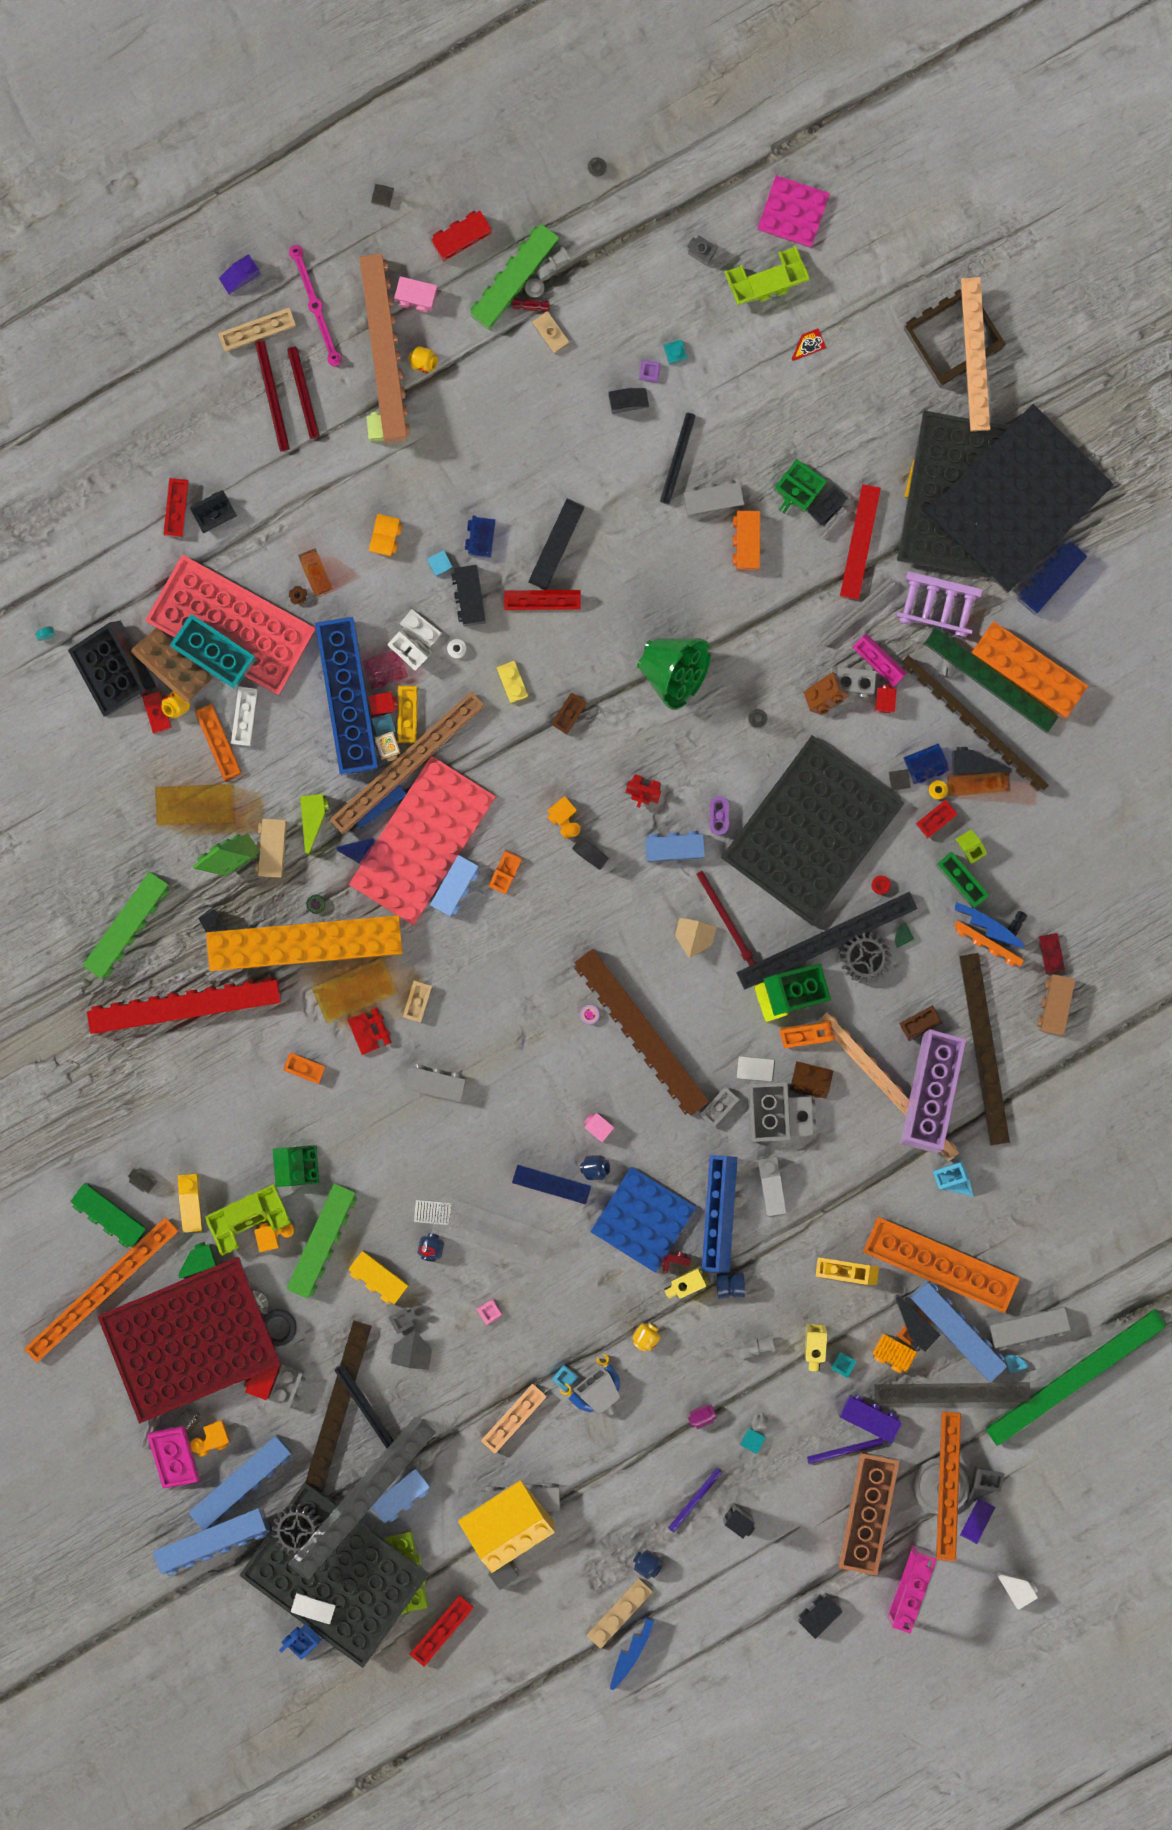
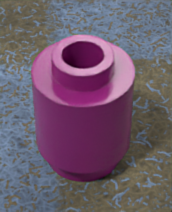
[687,1405,717,1430]

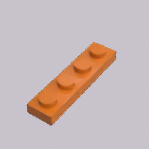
[954,919,1024,967]

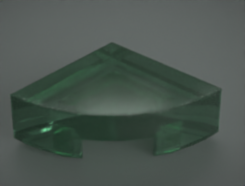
[895,922,914,948]

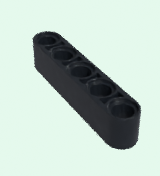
[528,498,585,590]

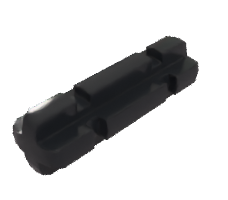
[1001,911,1027,947]

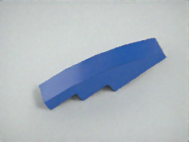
[954,902,1025,949]
[610,1616,654,1690]

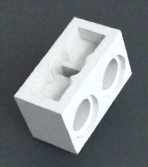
[387,627,432,671]

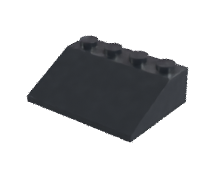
[68,620,157,717]

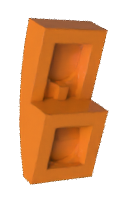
[488,850,523,894]

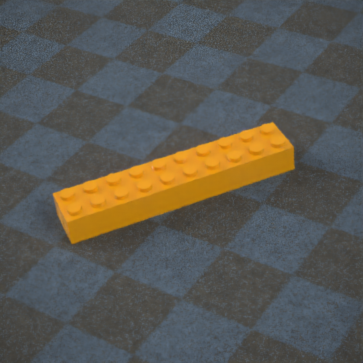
[205,915,402,972]

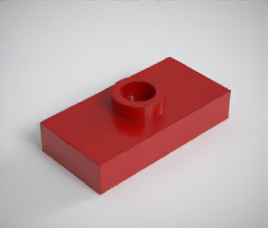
[142,691,172,734]
[916,799,957,839]

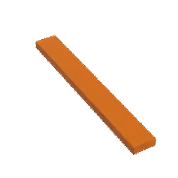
[936,1411,961,1562]

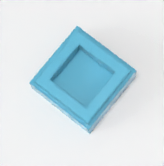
[427,551,453,576]
[552,1365,579,1392]

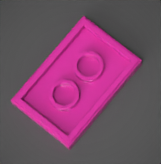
[147,1426,200,1488]

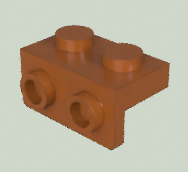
[803,672,850,715]

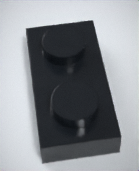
[807,485,848,526]

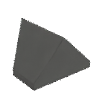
[391,1330,432,1370]
[967,1466,1005,1503]

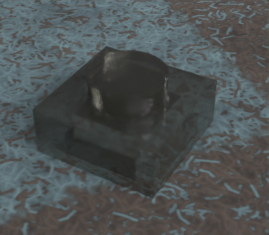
[371,184,394,208]

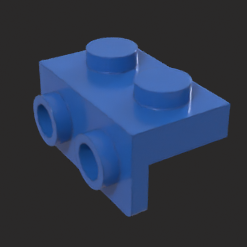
[279,1623,322,1660]

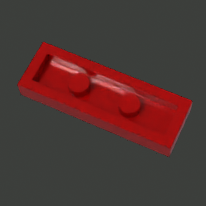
[163,478,189,538]

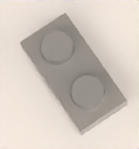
[700,1087,740,1128]

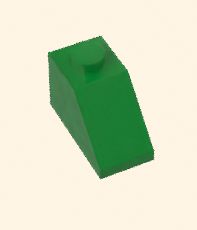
[178,1242,217,1279]

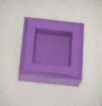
[639,360,661,383]

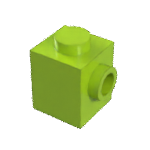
[955,829,987,864]

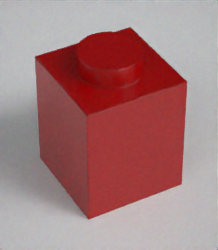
[874,685,897,714]
[369,692,398,716]

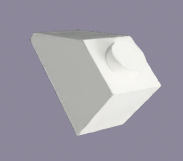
[996,1572,1038,1610]

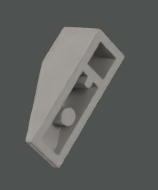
[757,1156,786,1216]

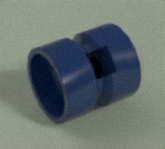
[716,1273,745,1299]

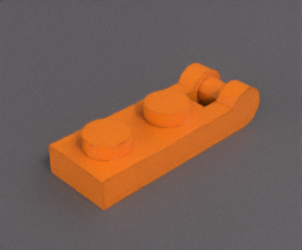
[779,1020,836,1048]

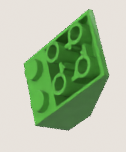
[193,833,260,876]

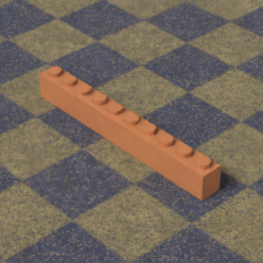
[359,253,411,445]

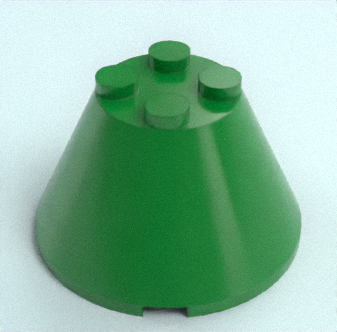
[637,638,711,710]

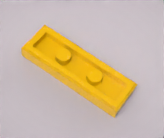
[397,686,418,744]

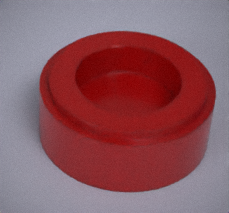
[871,875,891,895]

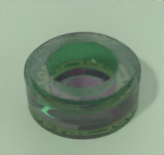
[306,895,326,914]

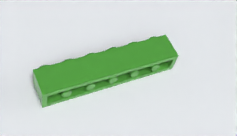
[470,224,559,330]
[82,871,170,979]
[287,1183,357,1299]

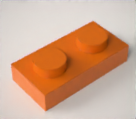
[283,1052,326,1084]

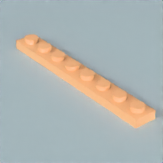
[961,277,990,432]

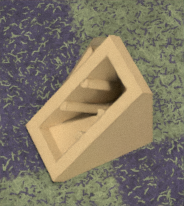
[675,918,717,959]

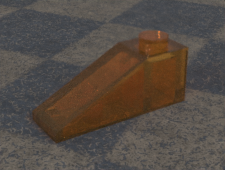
[947,772,1011,796]

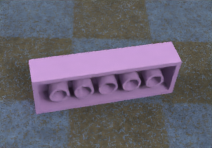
[900,1029,966,1154]

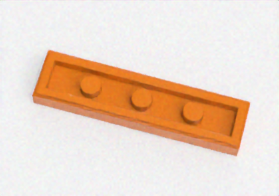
[195,703,242,781]

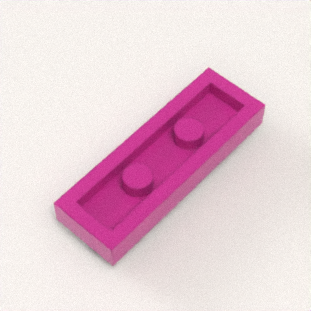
[852,633,907,687]

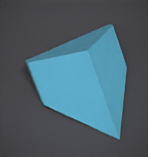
[933,1161,974,1197]

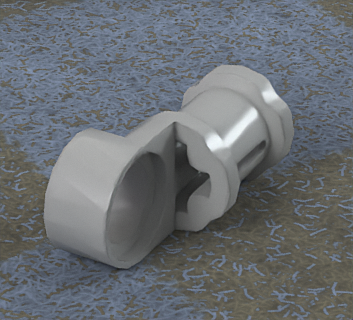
[536,246,572,281]
[737,1335,775,1359]

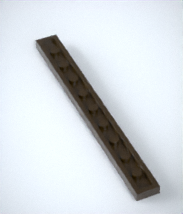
[902,655,1049,792]
[959,953,1010,1146]
[306,1320,372,1493]

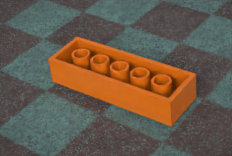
[971,621,1088,719]

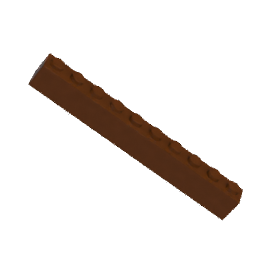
[574,949,709,1116]

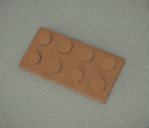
[131,628,213,703]

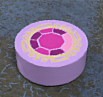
[580,1005,599,1024]

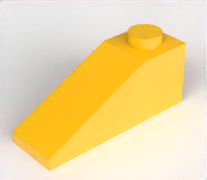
[178,1174,202,1232]
[815,1257,880,1285]

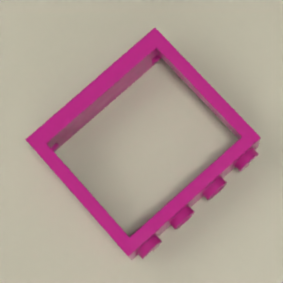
[887,1545,937,1634]

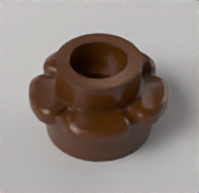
[289,586,307,605]

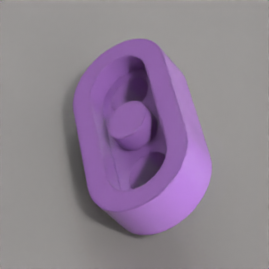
[710,796,729,835]

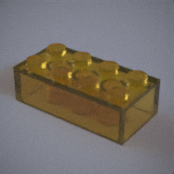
[155,784,235,827]
[311,958,399,1024]

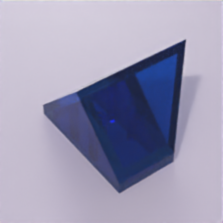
[336,838,375,865]

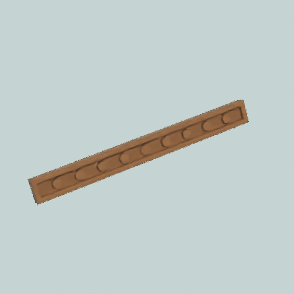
[330,691,485,835]

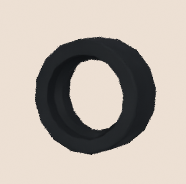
[572,837,609,870]
[263,1309,297,1347]

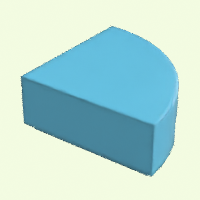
[1003,1354,1028,1374]

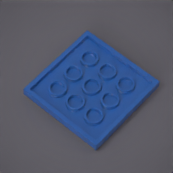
[590,1167,696,1273]

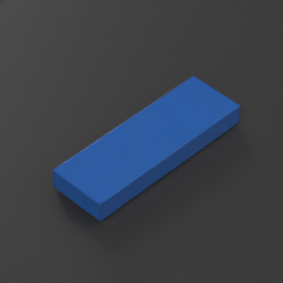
[357,785,406,829]

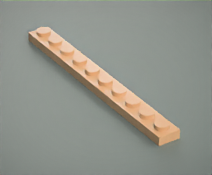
[817,1012,959,1161]

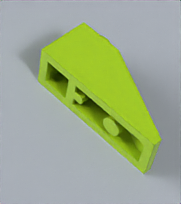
[300,794,329,854]

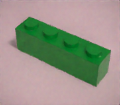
[70,1182,148,1248]

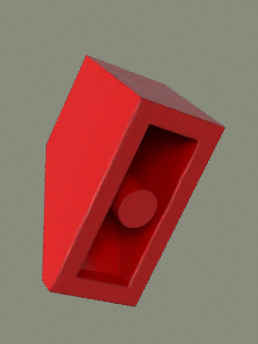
[243,1365,281,1400]

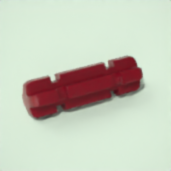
[512,298,550,312]

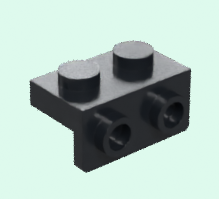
[190,490,237,534]

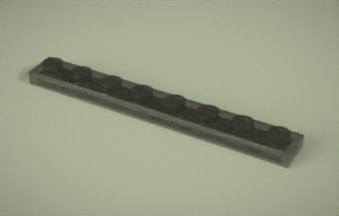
[874,1382,1030,1404]

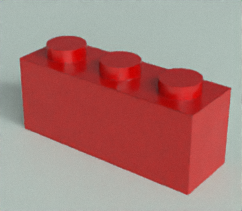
[431,211,492,262]

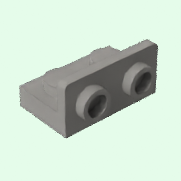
[269,1364,306,1409]

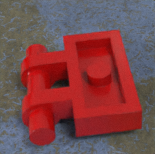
[347,1007,392,1055]

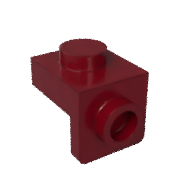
[661,1251,691,1273]

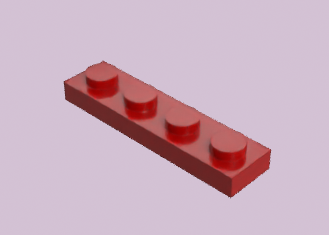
[504,590,581,610]
[409,1595,474,1667]

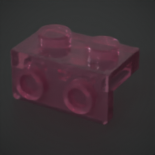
[362,651,408,689]

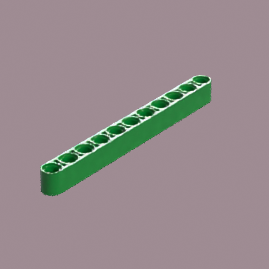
[985,1309,1168,1446]

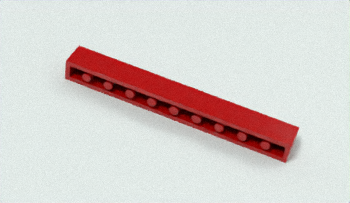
[87,977,282,1034]

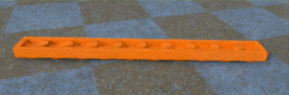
[24,1217,179,1363]

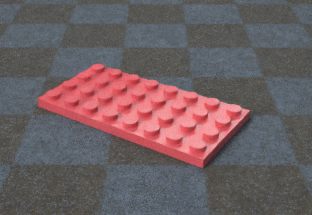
[145,554,316,695]
[349,756,496,926]

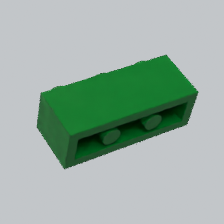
[935,852,989,908]

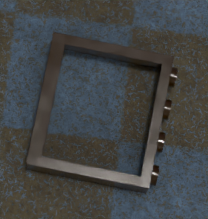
[904,289,1006,388]

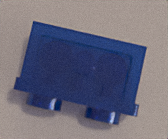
[465,515,496,558]

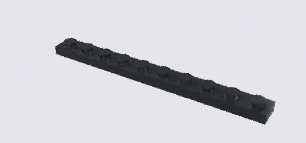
[736,891,918,990]

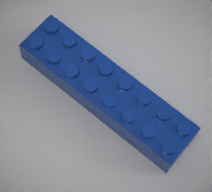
[315,617,379,776]

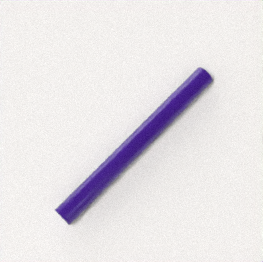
[807,1438,883,1464]
[668,1468,722,1533]

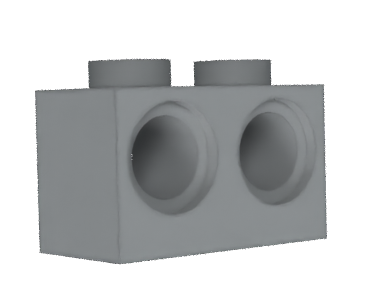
[836,667,876,698]

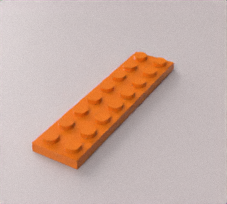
[863,1216,1020,1313]

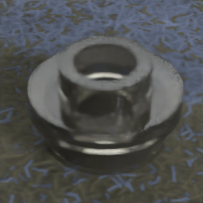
[588,157,607,177]

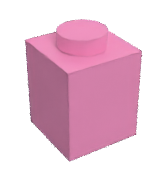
[584,1113,614,1142]

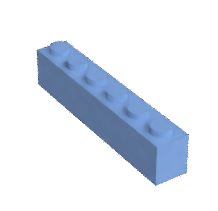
[909,1281,1007,1383]
[188,1435,292,1531]
[153,1508,271,1576]

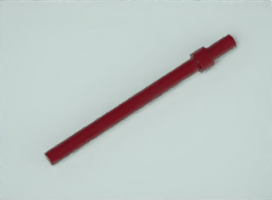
[696,870,756,966]

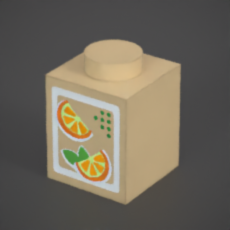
[375,731,401,762]

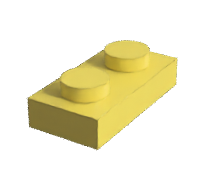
[497,661,528,704]

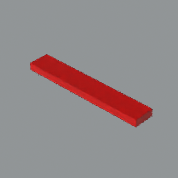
[840,484,881,600]

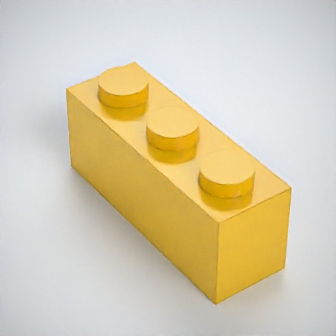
[348,1250,409,1304]

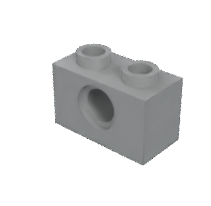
[788,1097,817,1136]

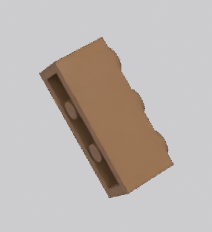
[1037,974,1075,1036]

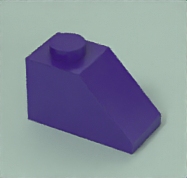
[219,254,261,295]

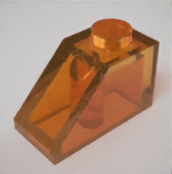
[298,548,332,596]

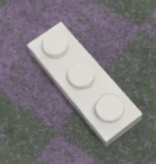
[231,687,258,747]

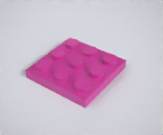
[757,175,830,248]

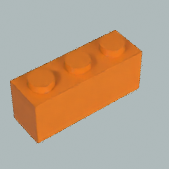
[732,511,760,571]

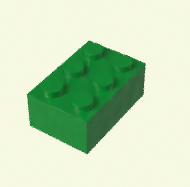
[763,963,831,1016]

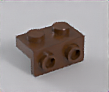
[789,1061,834,1099]

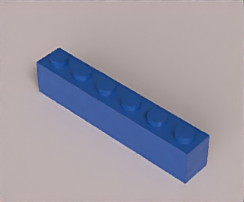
[702,1155,738,1273]

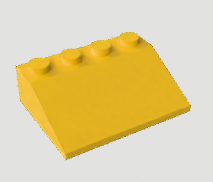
[458,1480,555,1573]

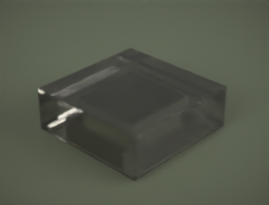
[888,769,911,791]

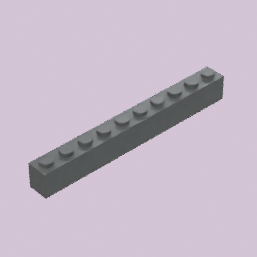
[288,1417,436,1580]

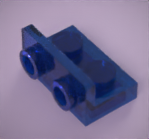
[903,743,949,784]

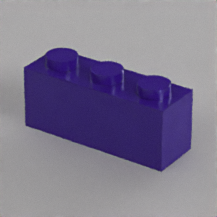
[839,1394,902,1444]

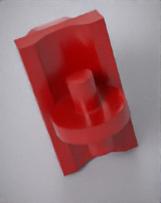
[625,774,662,808]

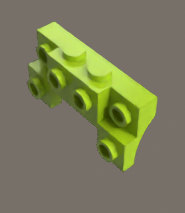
[724,246,809,307]
[205,1184,291,1256]
[383,1531,429,1615]

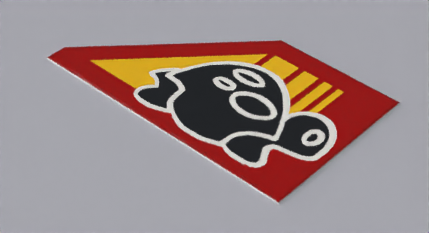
[792,328,826,361]

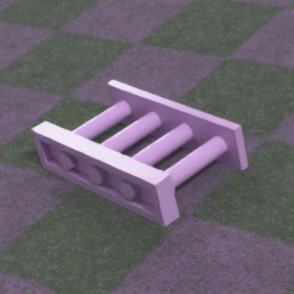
[896,571,982,638]

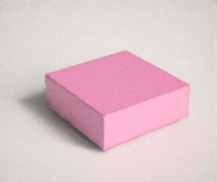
[477,1299,503,1325]

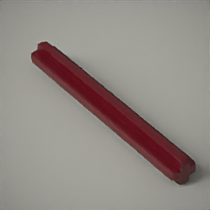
[287,346,320,439]

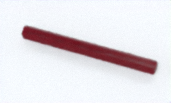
[255,341,290,452]

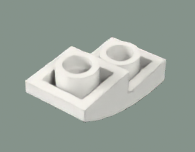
[291,1593,335,1624]

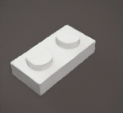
[400,609,442,648]

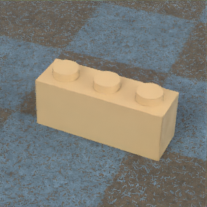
[255,819,287,879]

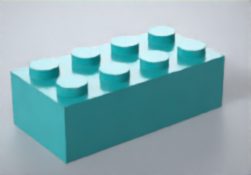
[169,614,257,690]

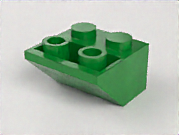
[273,1145,320,1187]

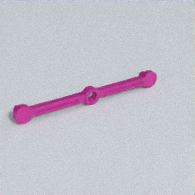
[289,245,342,367]

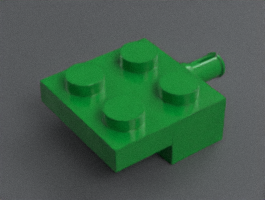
[774,459,827,514]

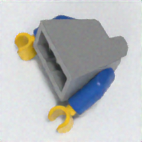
[559,1354,620,1415]

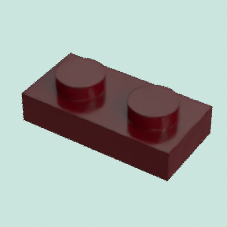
[1038,933,1065,974]

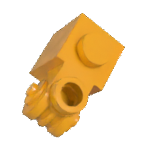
[547,796,580,840]
[254,1222,295,1252]
[190,1419,231,1457]

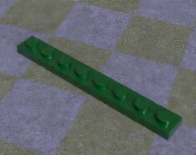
[923,627,1058,733]

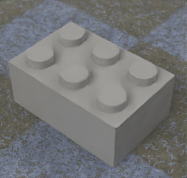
[748,1082,790,1142]

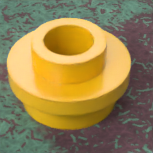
[929,780,948,800]

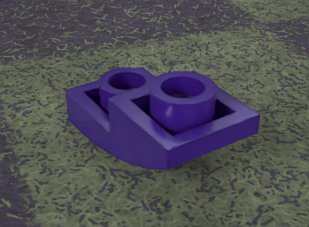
[960,1498,996,1544]

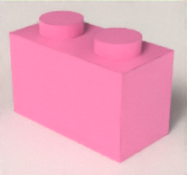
[394,276,438,313]

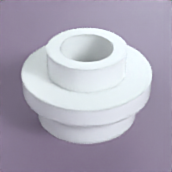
[447,639,466,658]

